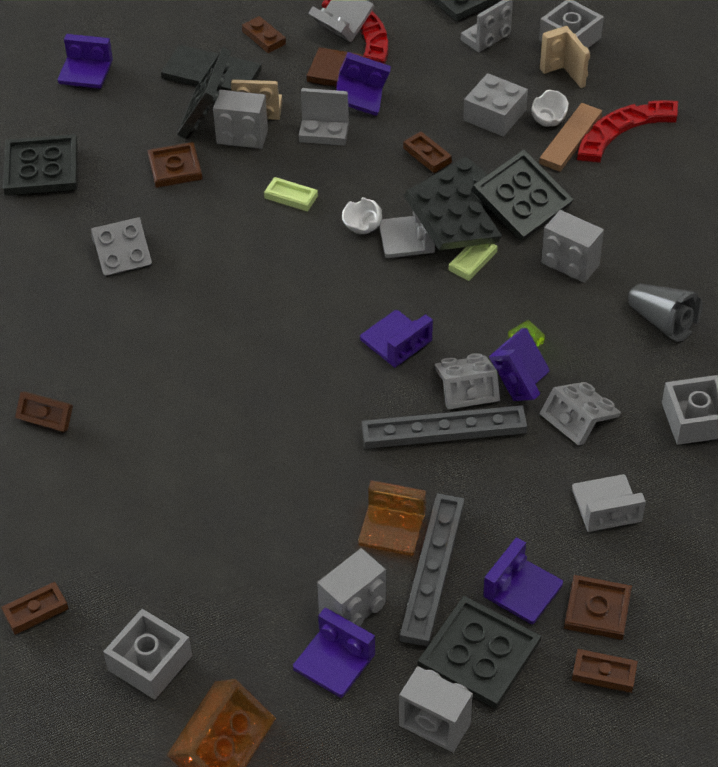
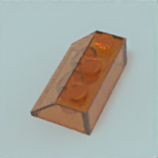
[167,679,276,767]

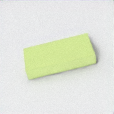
[264,177,318,212]
[449,243,498,281]

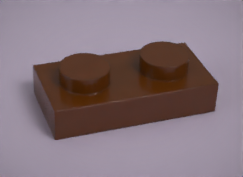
[242,16,286,53]
[403,131,452,173]
[15,391,73,432]
[1,582,69,635]
[572,649,638,693]

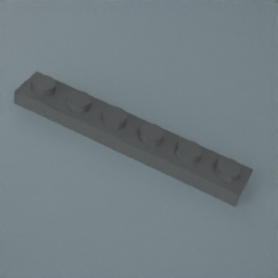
[362,405,527,449]
[400,493,464,647]

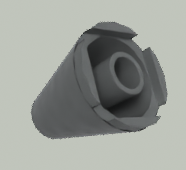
[628,283,703,342]

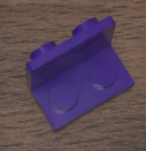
[58,34,113,88]
[336,52,391,116]
[360,310,433,368]
[489,328,549,401]
[483,537,563,624]
[293,607,375,698]

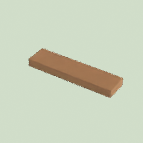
[539,103,602,172]

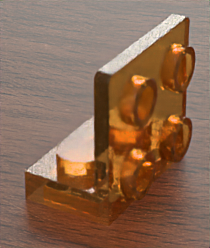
[358,480,426,556]

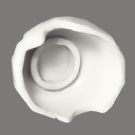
[531,90,569,127]
[342,197,382,235]

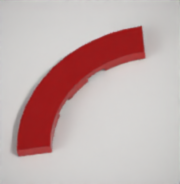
[322,0,388,64]
[577,100,678,163]

